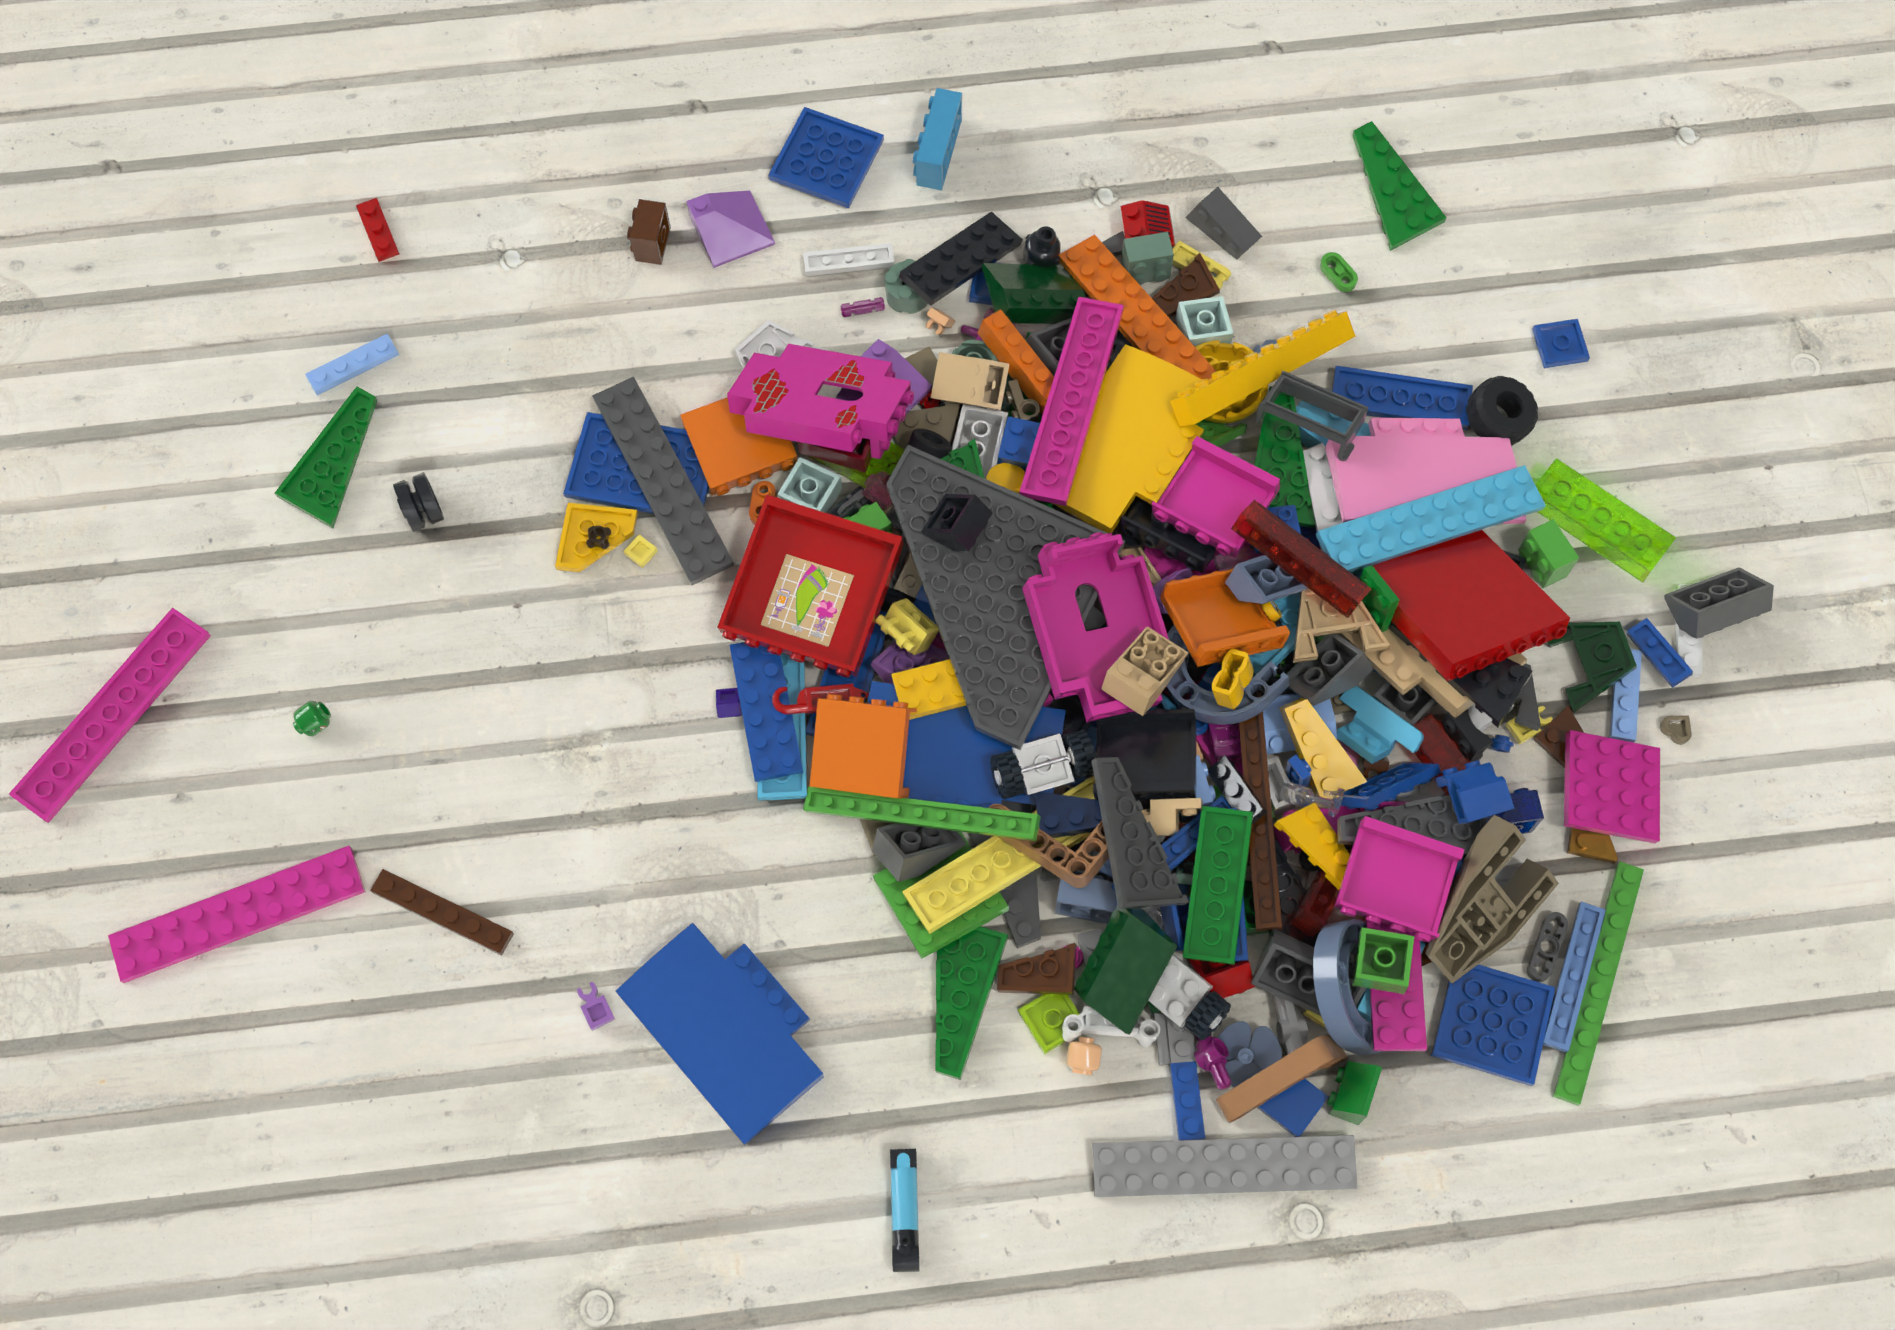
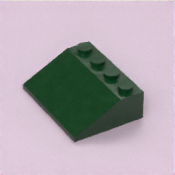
[981,263,1086,324]
[1074,906,1177,1035]

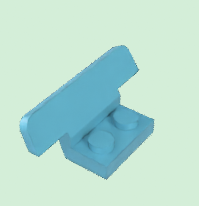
[1337,686,1424,764]

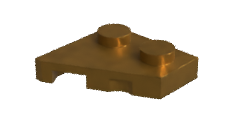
[1567,828,1618,864]

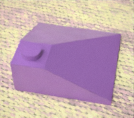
[686,190,775,268]
[836,339,933,414]
[871,640,949,684]

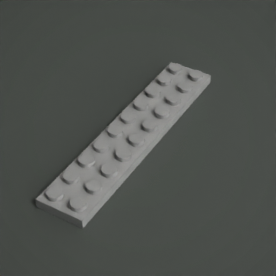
[1092,1135,1357,1197]

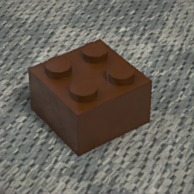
[627,199,671,265]

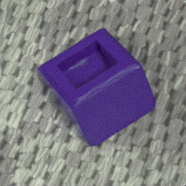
[716,688,742,718]

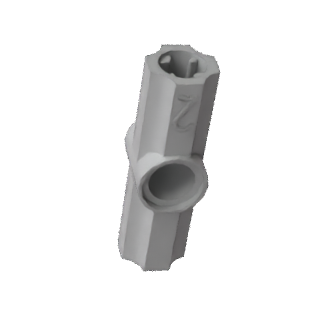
[1273,994,1308,1056]

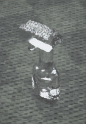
[1279,782,1345,817]

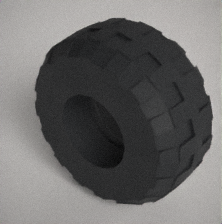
[1466,376,1538,446]

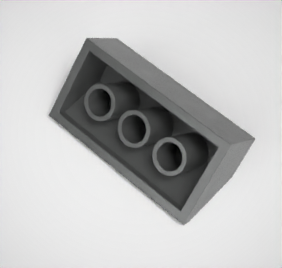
[1664,567,1774,639]
[1251,930,1366,1016]

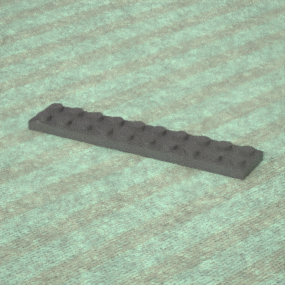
[592,377,734,585]

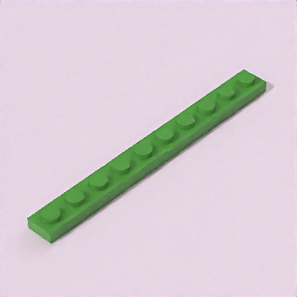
[803,786,1041,841]
[1553,861,1644,1106]

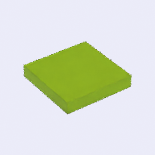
[1018,994,1080,1055]

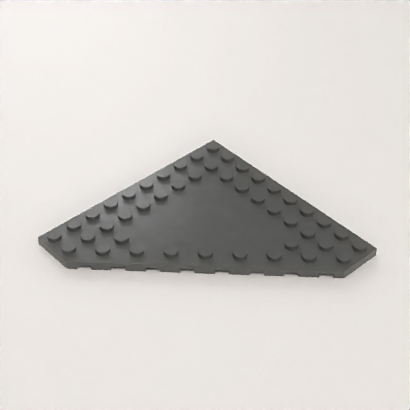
[886,445,1125,750]

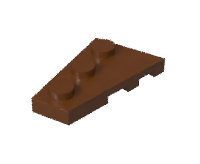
[1152,253,1220,317]
[1534,706,1584,768]
[997,943,1077,995]

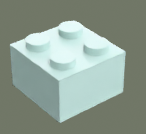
[1175,296,1234,347]
[777,457,842,513]

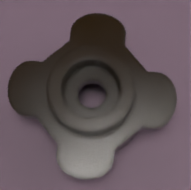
[586,526,611,549]

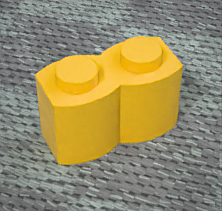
[1212,649,1254,709]

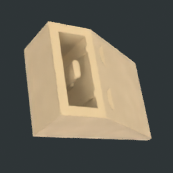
[931,352,1009,411]
[1101,626,1189,716]

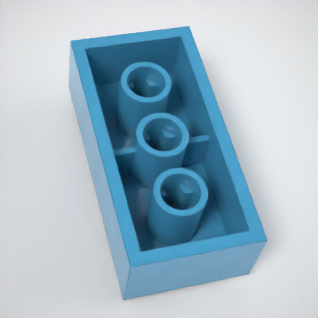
[913,88,962,191]

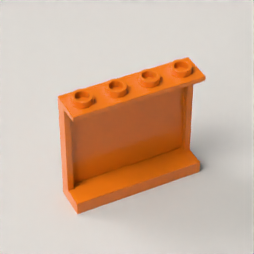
[680,397,798,496]
[1160,568,1290,667]
[810,694,917,798]

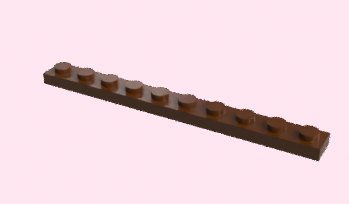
[1239,691,1282,931]

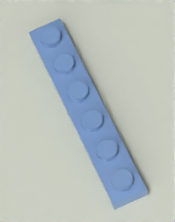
[1543,901,1606,1053]

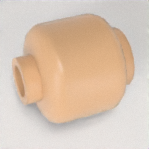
[1067,1036,1102,1075]

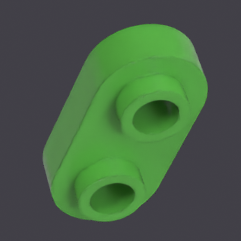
[1320,252,1358,292]

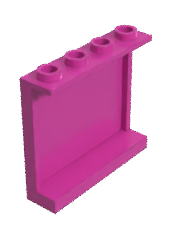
[1152,436,1280,558]
[1334,816,1465,942]

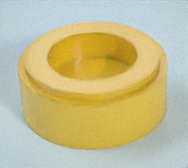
[1261,601,1282,622]

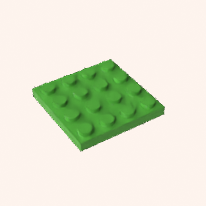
[873,831,1009,959]

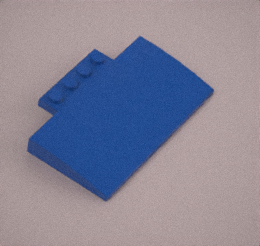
[868,681,1066,808]
[616,923,824,1145]

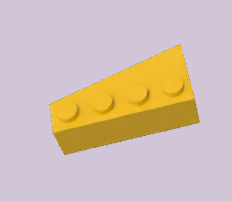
[1279,698,1367,801]

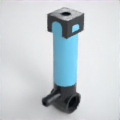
[890,1148,920,1272]

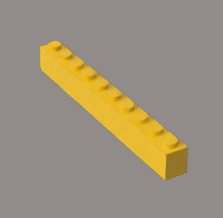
[1170,310,1356,427]

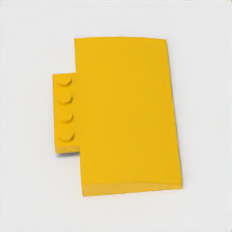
[1052,344,1204,533]

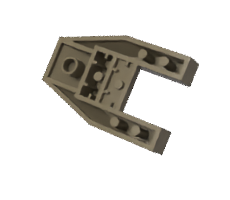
[1425,815,1559,983]

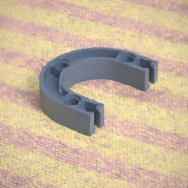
[1166,625,1290,725]
[1313,919,1383,1055]

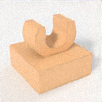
[926,307,956,335]

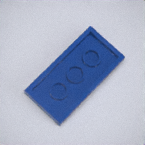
[1333,762,1441,811]

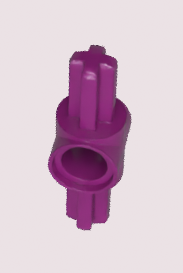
[1194,1035,1231,1090]

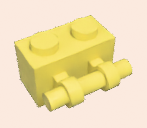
[875,598,939,655]

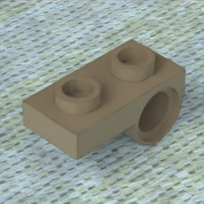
[1005,379,1040,422]
[893,550,922,598]

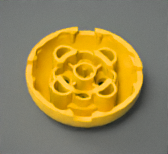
[1195,340,1269,423]

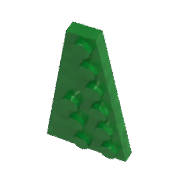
[1352,121,1447,251]
[275,386,377,528]
[1254,386,1316,528]
[935,926,1008,1080]

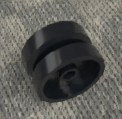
[393,472,445,532]

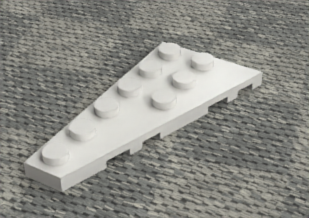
[1303,443,1343,579]

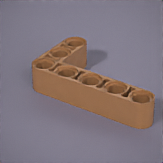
[988,804,1109,888]
[1216,1035,1348,1123]

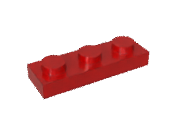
[356,198,400,262]

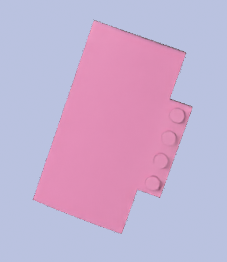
[1325,418,1526,524]

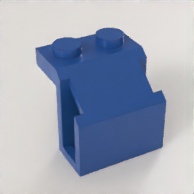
[1435,760,1515,824]

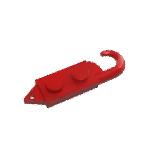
[772,684,869,715]

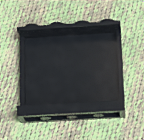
[1120,498,1218,574]
[1093,707,1196,802]

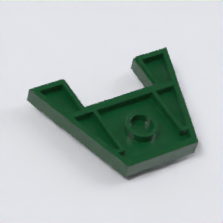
[1548,621,1637,713]

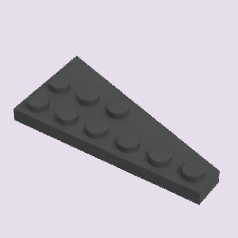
[1091,757,1190,909]
[1337,795,1487,858]
[970,800,1041,949]

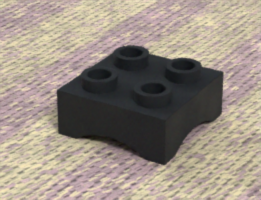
[1437,709,1493,764]

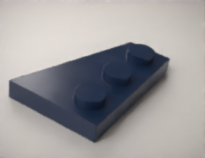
[1034,792,1102,838]

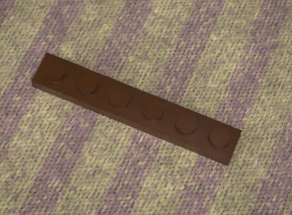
[370,869,514,956]

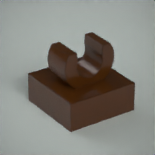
[1361,757,1389,778]

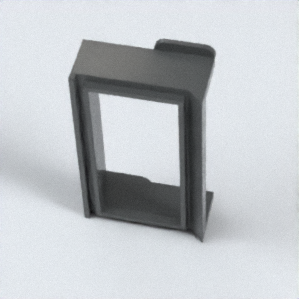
[1255,370,1369,461]

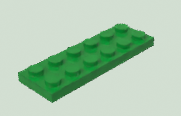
[1183,806,1253,965]

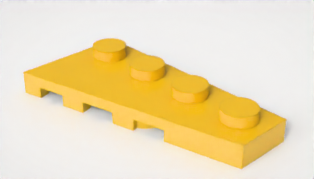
[1274,803,1350,890]

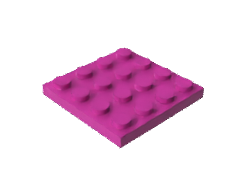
[1564,730,1660,844]

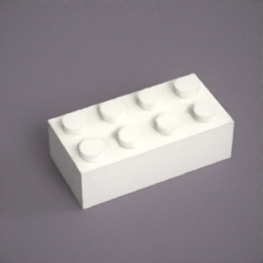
[952,404,1008,479]

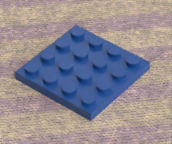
[768,107,884,208]
[1431,964,1555,1086]

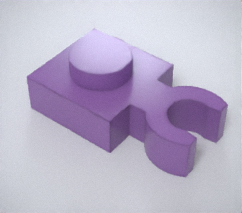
[577,982,615,1031]

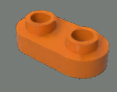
[749,481,776,525]

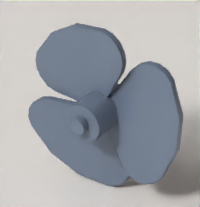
[1218,1021,1282,1087]

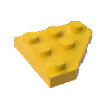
[555,502,638,572]

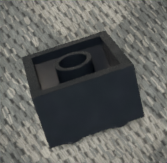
[921,494,993,552]

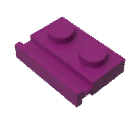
[1208,723,1242,760]

